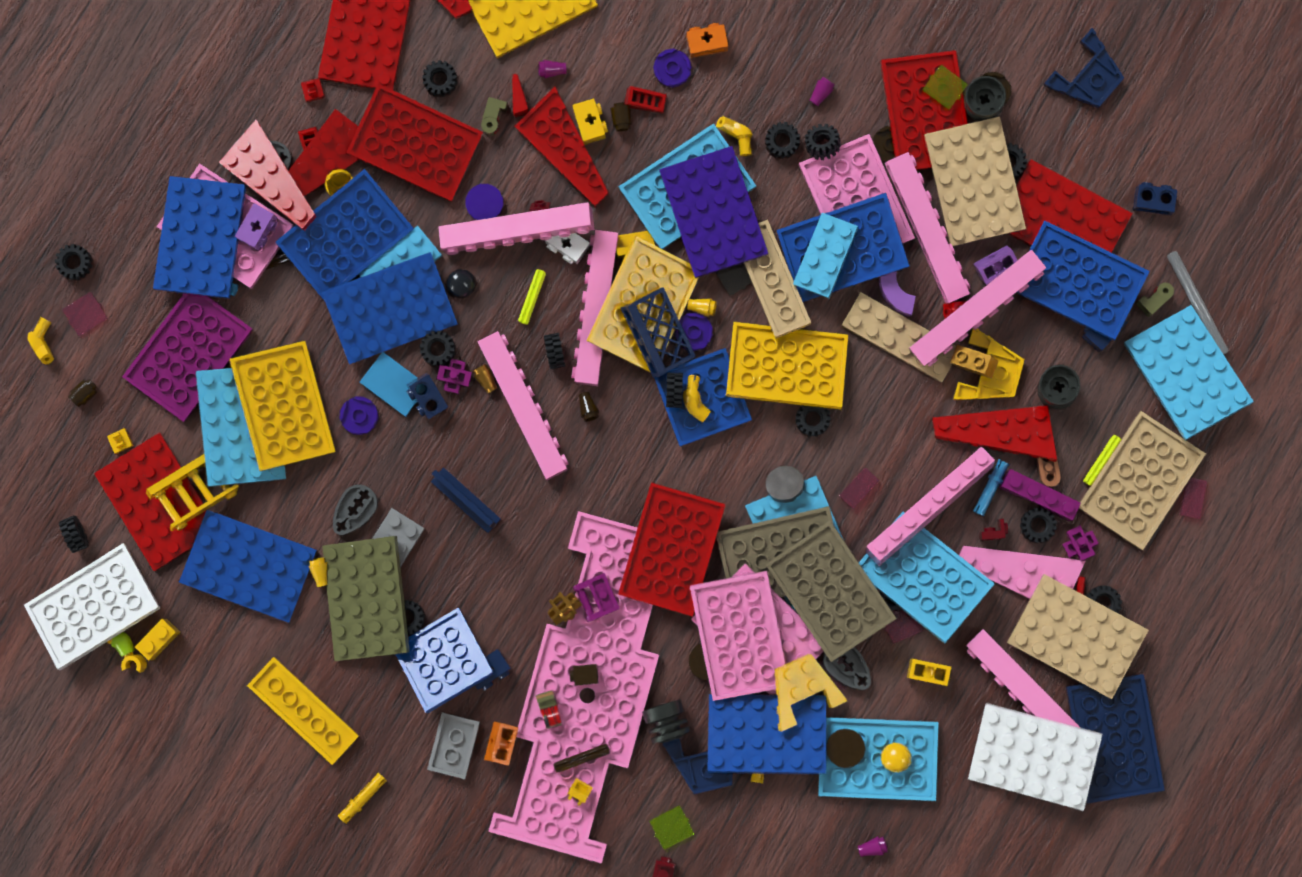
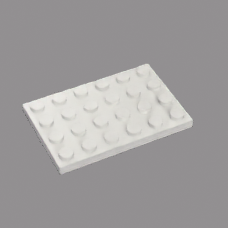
[24,543,160,671]
[968,703,1102,811]

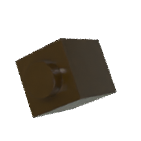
[570,664,598,686]

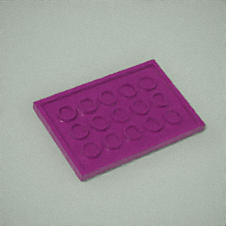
[122,293,253,422]

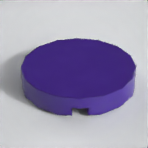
[653,49,691,88]
[465,184,503,220]
[675,313,713,351]
[340,396,379,435]

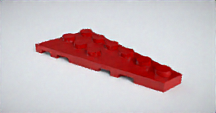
[515,87,609,207]

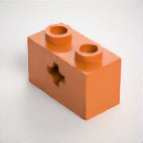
[686,23,728,58]
[484,722,519,766]

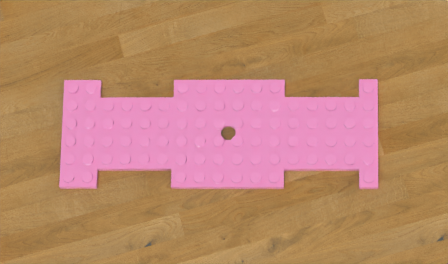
[489,511,659,863]

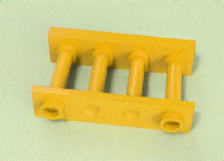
[146,454,239,531]

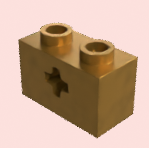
[950,345,998,379]

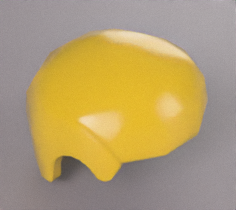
[325,169,353,197]
[881,743,912,773]

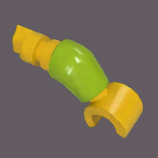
[107,632,147,673]

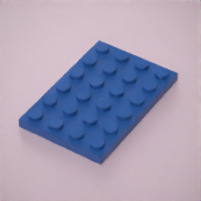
[275,169,414,301]
[153,176,246,299]
[777,193,910,302]
[1016,220,1150,341]
[322,252,458,364]
[179,510,317,623]
[707,694,826,774]

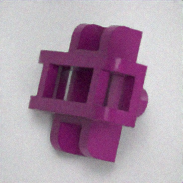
[437,359,472,394]
[1062,526,1099,562]

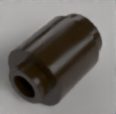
[611,102,632,132]
[68,379,97,407]

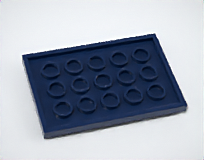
[1066,674,1165,803]

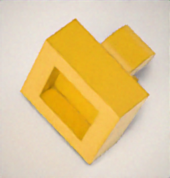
[107,428,134,454]
[567,778,593,805]

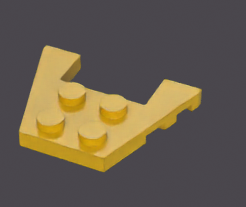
[953,328,1025,400]
[775,654,847,731]

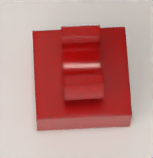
[301,78,325,102]

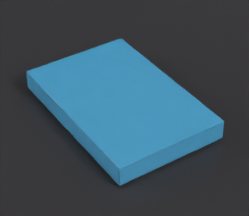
[360,352,425,417]

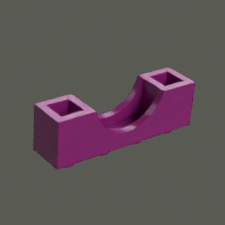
[999,469,1081,521]

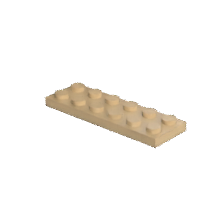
[744,219,811,339]
[841,292,956,383]

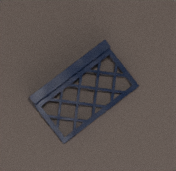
[621,287,696,377]
[431,467,501,533]

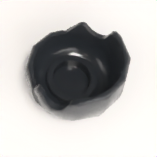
[445,269,476,298]

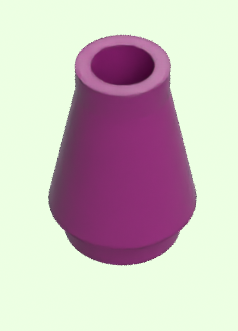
[538,60,566,79]
[809,77,835,106]
[858,836,888,857]

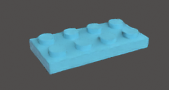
[793,213,858,299]
[359,225,442,277]

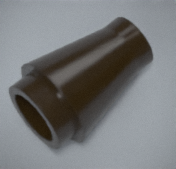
[578,392,599,422]

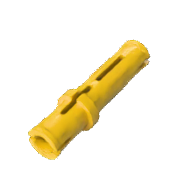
[337,772,387,824]

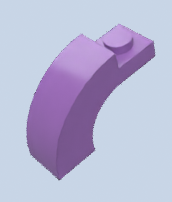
[879,271,916,317]

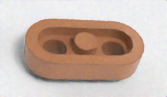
[1036,457,1060,487]

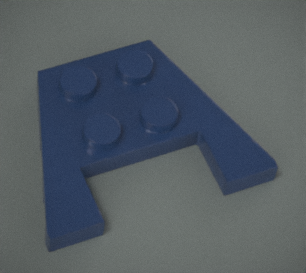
[1043,28,1124,108]
[662,738,733,795]

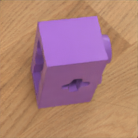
[235,203,277,251]
[973,246,1017,285]

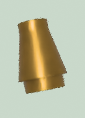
[473,364,497,393]

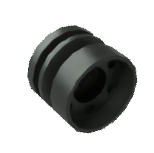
[964,76,1006,121]
[1037,365,1081,410]
[642,699,691,744]

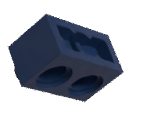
[1133,182,1177,216]
[406,373,448,419]

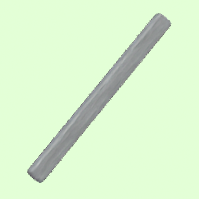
[1167,251,1228,355]

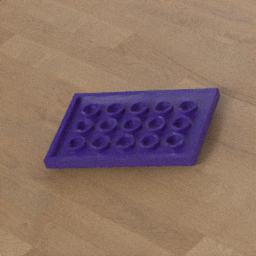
[659,146,768,278]

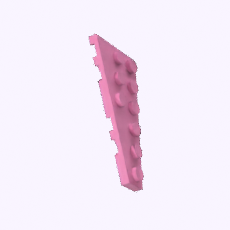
[959,546,1085,599]

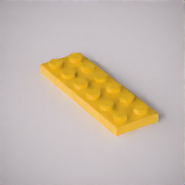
[247,657,359,765]

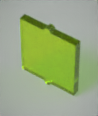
[922,65,968,109]
[649,805,694,850]

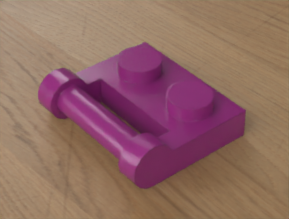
[573,573,620,622]

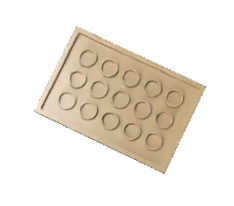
[924,117,1026,246]
[1079,411,1206,550]
[1007,574,1149,699]

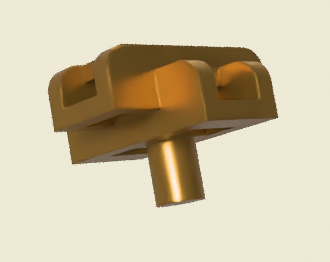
[548,592,582,625]

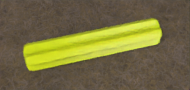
[518,269,546,325]
[1083,435,1122,486]

